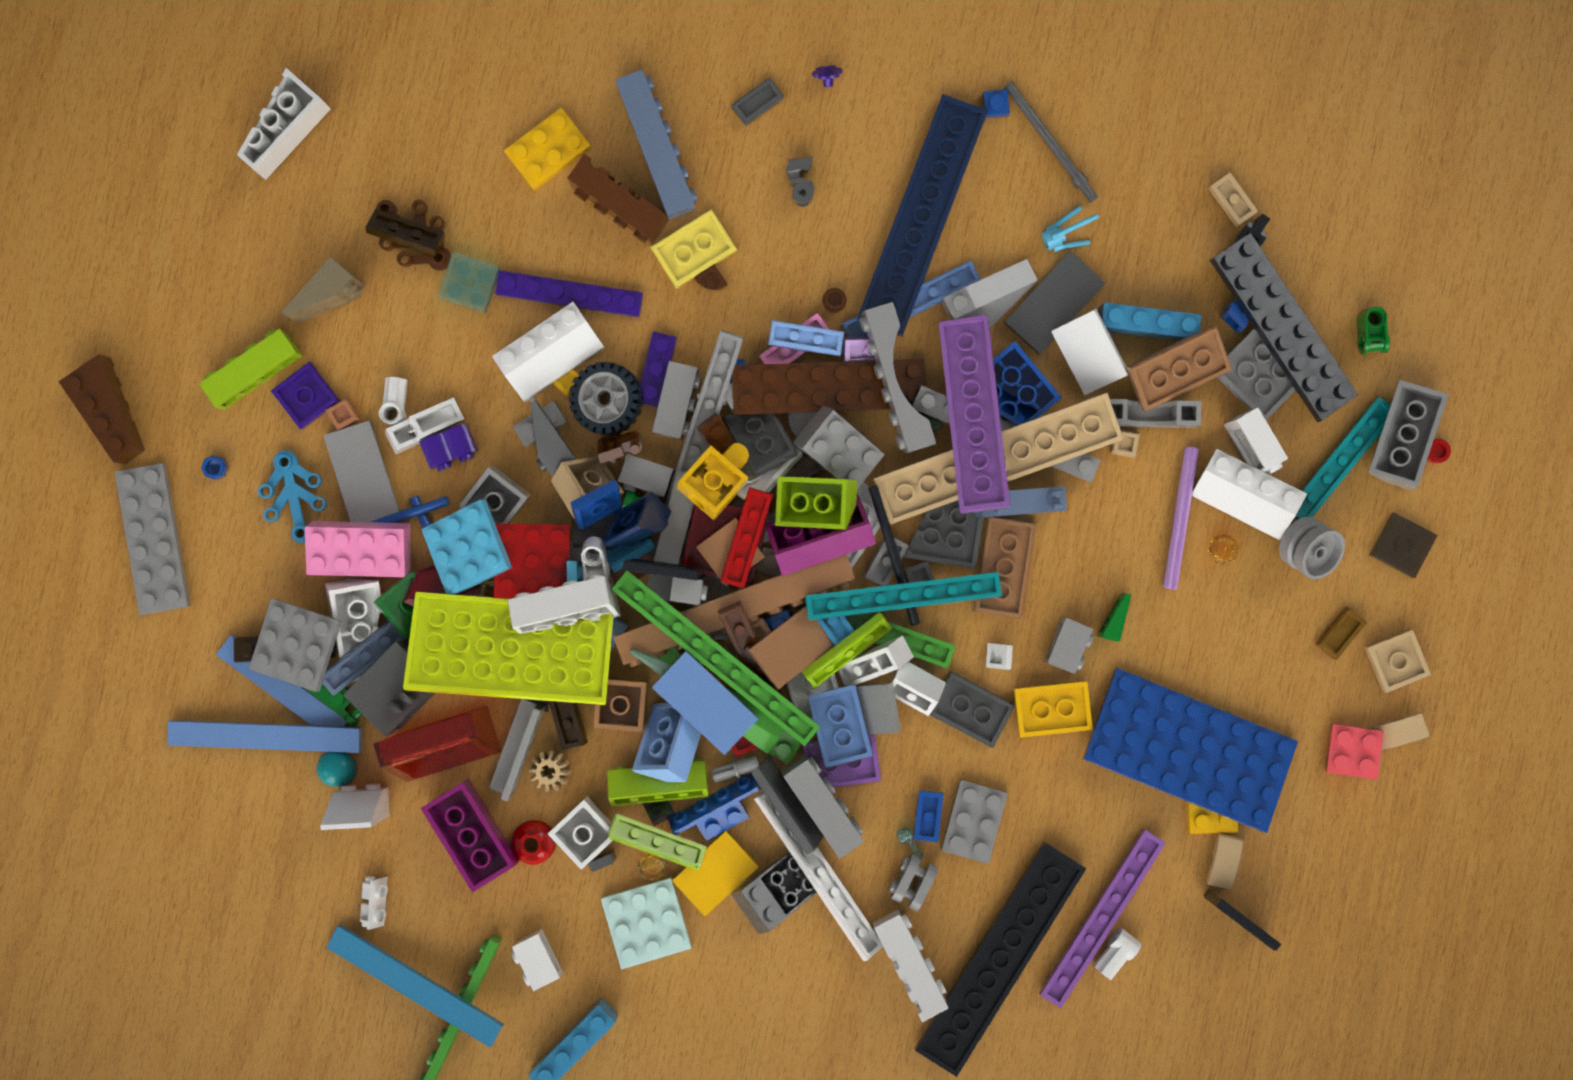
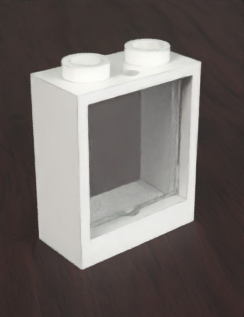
[1223,407,1288,474]

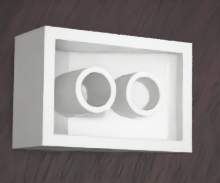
[320,783,390,830]

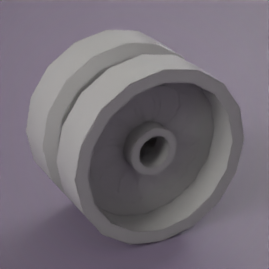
[1279,516,1345,580]

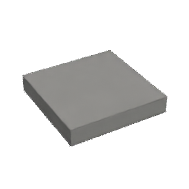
[856,683,901,734]

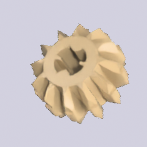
[528,750,571,792]

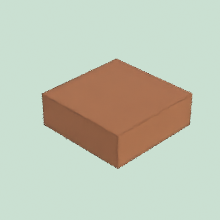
[325,398,360,431]

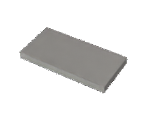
[323,420,400,522]

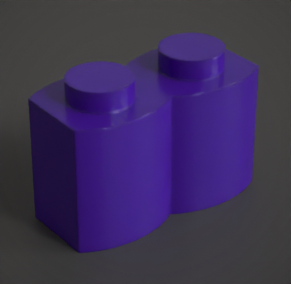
[419,423,478,472]

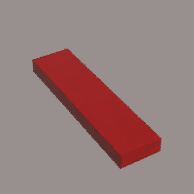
[720,487,773,589]

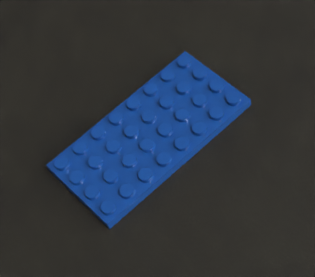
[1083,668,1298,833]

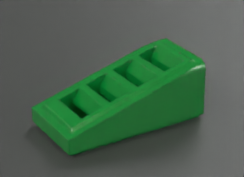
[1097,593,1131,642]

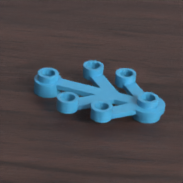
[258,450,328,543]

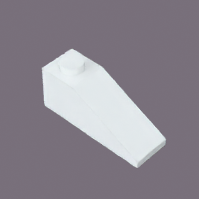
[837,635,914,686]

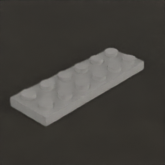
[115,463,191,615]

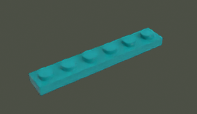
[1295,396,1390,520]

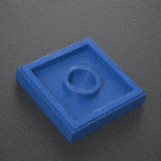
[570,479,622,530]

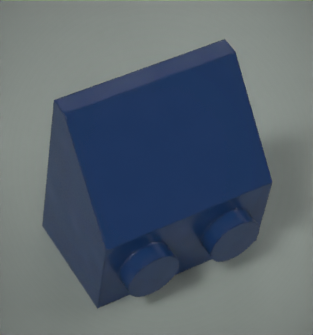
[604,492,671,547]

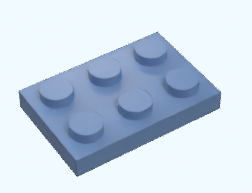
[807,684,873,768]

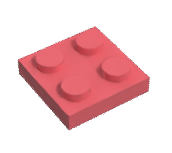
[1326,723,1384,780]

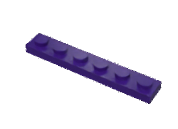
[495,270,643,318]

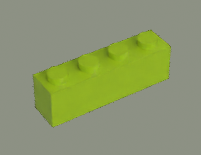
[199,329,303,410]
[607,759,709,807]

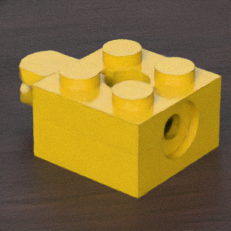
[676,443,749,520]

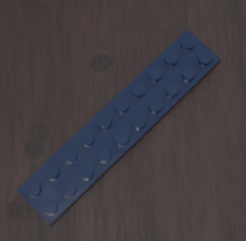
[857,94,988,337]

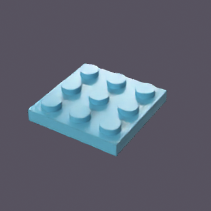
[421,499,512,595]

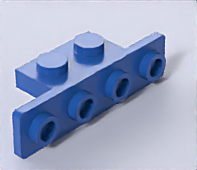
[668,773,760,841]

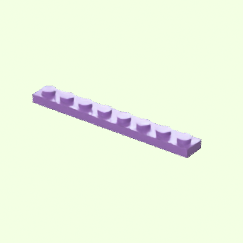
[1039,828,1166,1008]

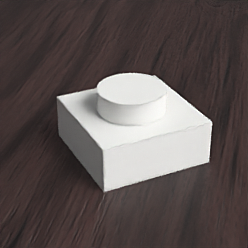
[986,643,1013,670]

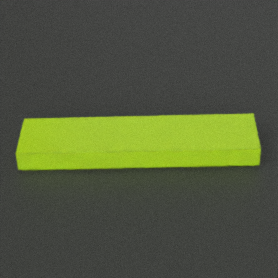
[802,612,892,688]
[606,813,706,871]

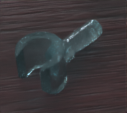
[896,828,923,858]

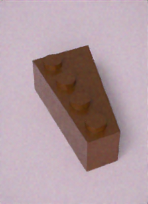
[567,154,669,244]
[58,354,145,464]

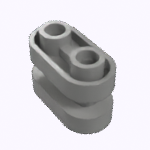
[888,854,938,911]

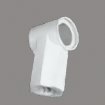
[379,377,408,426]
[1093,928,1141,980]

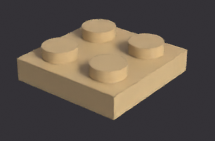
[1364,629,1431,693]

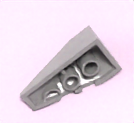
[941,259,1038,328]

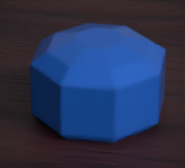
[201,455,229,480]

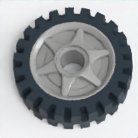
[569,362,643,435]

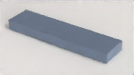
[322,620,405,696]

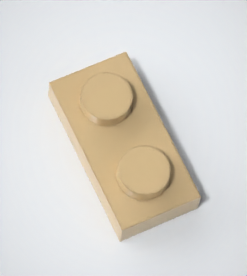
[1208,173,1258,227]

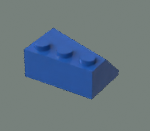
[993,341,1062,425]

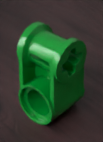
[1357,306,1390,355]

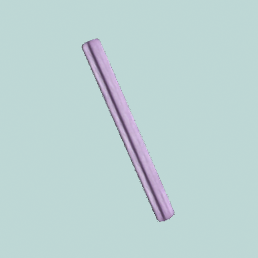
[1163,446,1199,590]

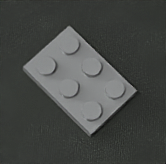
[941,779,1008,864]

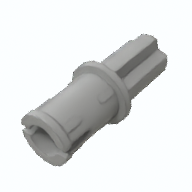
[711,755,759,782]

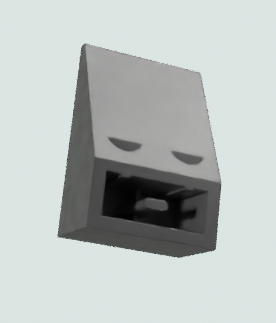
[731,851,816,934]

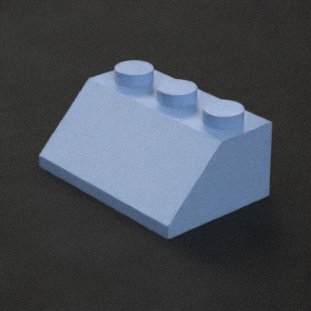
[632,703,701,782]

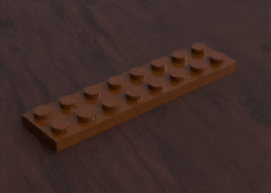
[731,359,926,416]

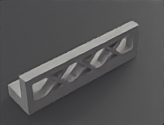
[489,699,546,802]

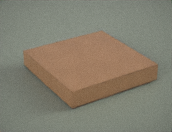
[696,517,765,586]

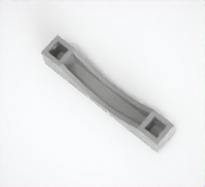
[860,302,936,454]

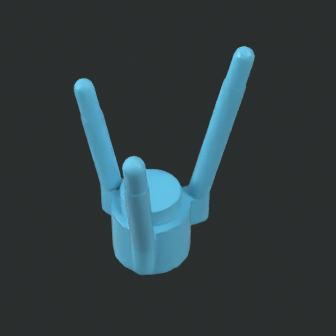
[1041,206,1099,252]

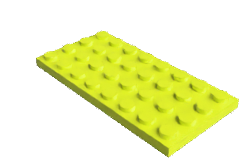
[403,592,613,705]

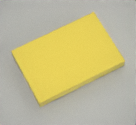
[650,209,737,289]

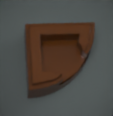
[694,265,728,290]

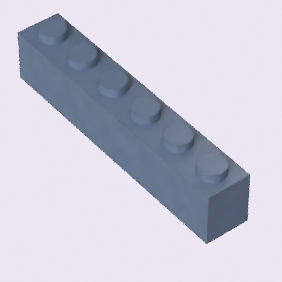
[615,69,698,220]

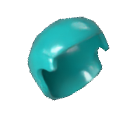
[316,752,357,787]

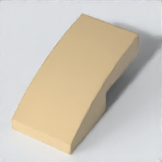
[1369,712,1430,750]
[1206,833,1243,890]

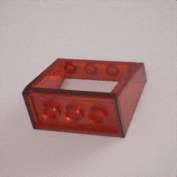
[373,706,502,782]

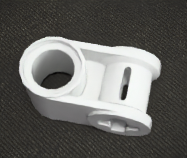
[581,536,610,582]

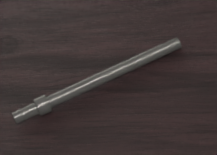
[1005,82,1098,203]

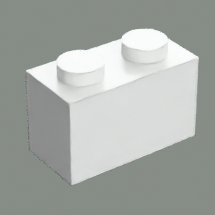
[890,662,946,716]
[511,929,563,991]

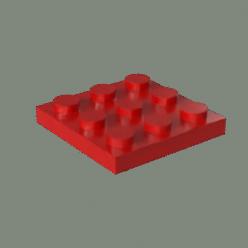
[494,523,570,598]

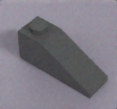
[529,396,576,476]

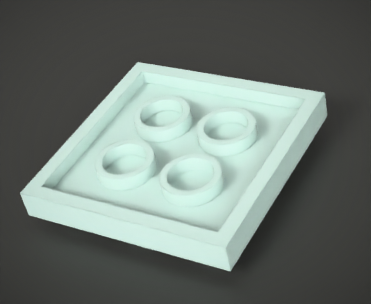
[601,876,692,969]

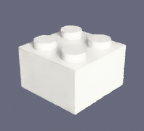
[548,796,613,870]

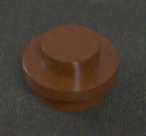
[822,288,847,313]

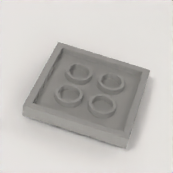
[1216,328,1295,420]
[249,598,342,692]

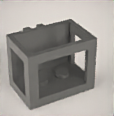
[343,640,435,737]

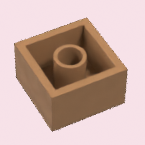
[593,677,649,732]

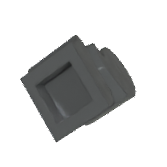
[786,157,814,207]

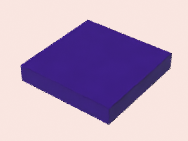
[271,362,340,430]

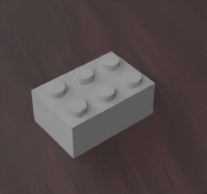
[793,405,885,489]

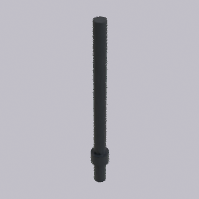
[868,485,920,626]

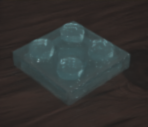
[438,252,501,314]

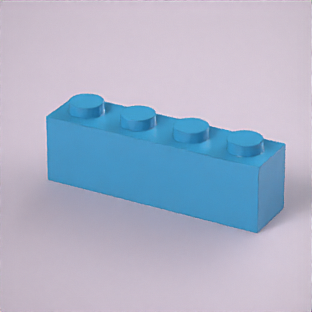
[1098,302,1202,341]
[528,998,618,1080]

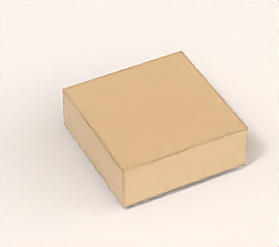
[1110,430,1140,458]

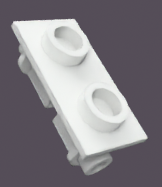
[359,876,388,930]

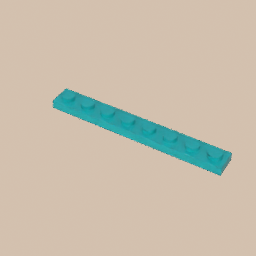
[805,572,1002,620]

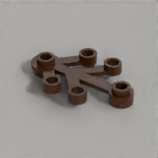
[376,200,452,271]

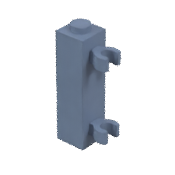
[973,486,1067,517]

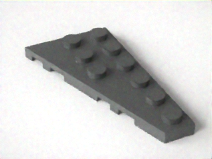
[903,500,984,568]

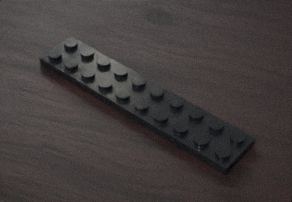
[915,841,1086,1077]

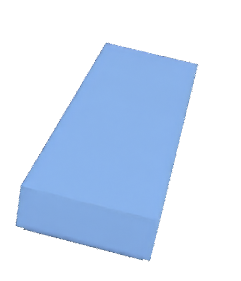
[768,320,844,357]

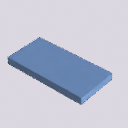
[652,651,759,755]

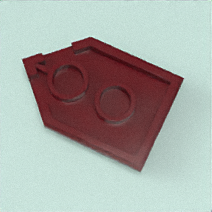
[403,565,481,606]

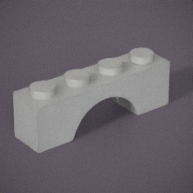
[1110,399,1201,428]

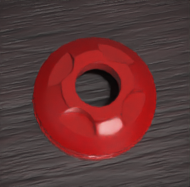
[511,820,556,865]

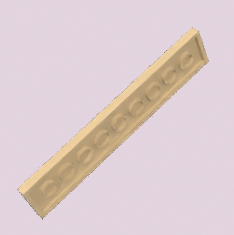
[874,393,1124,525]

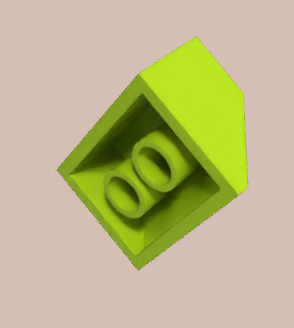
[775,476,857,530]

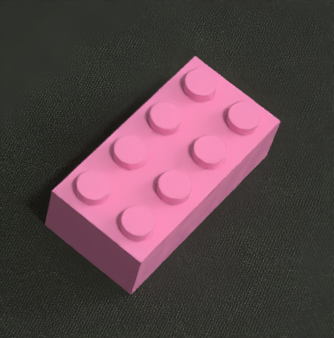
[305,521,412,577]

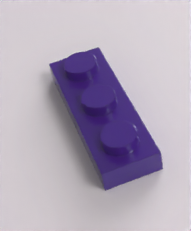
[640,331,677,408]

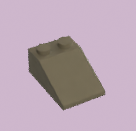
[281,257,365,323]

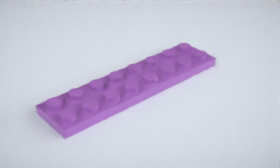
[939,314,1011,514]

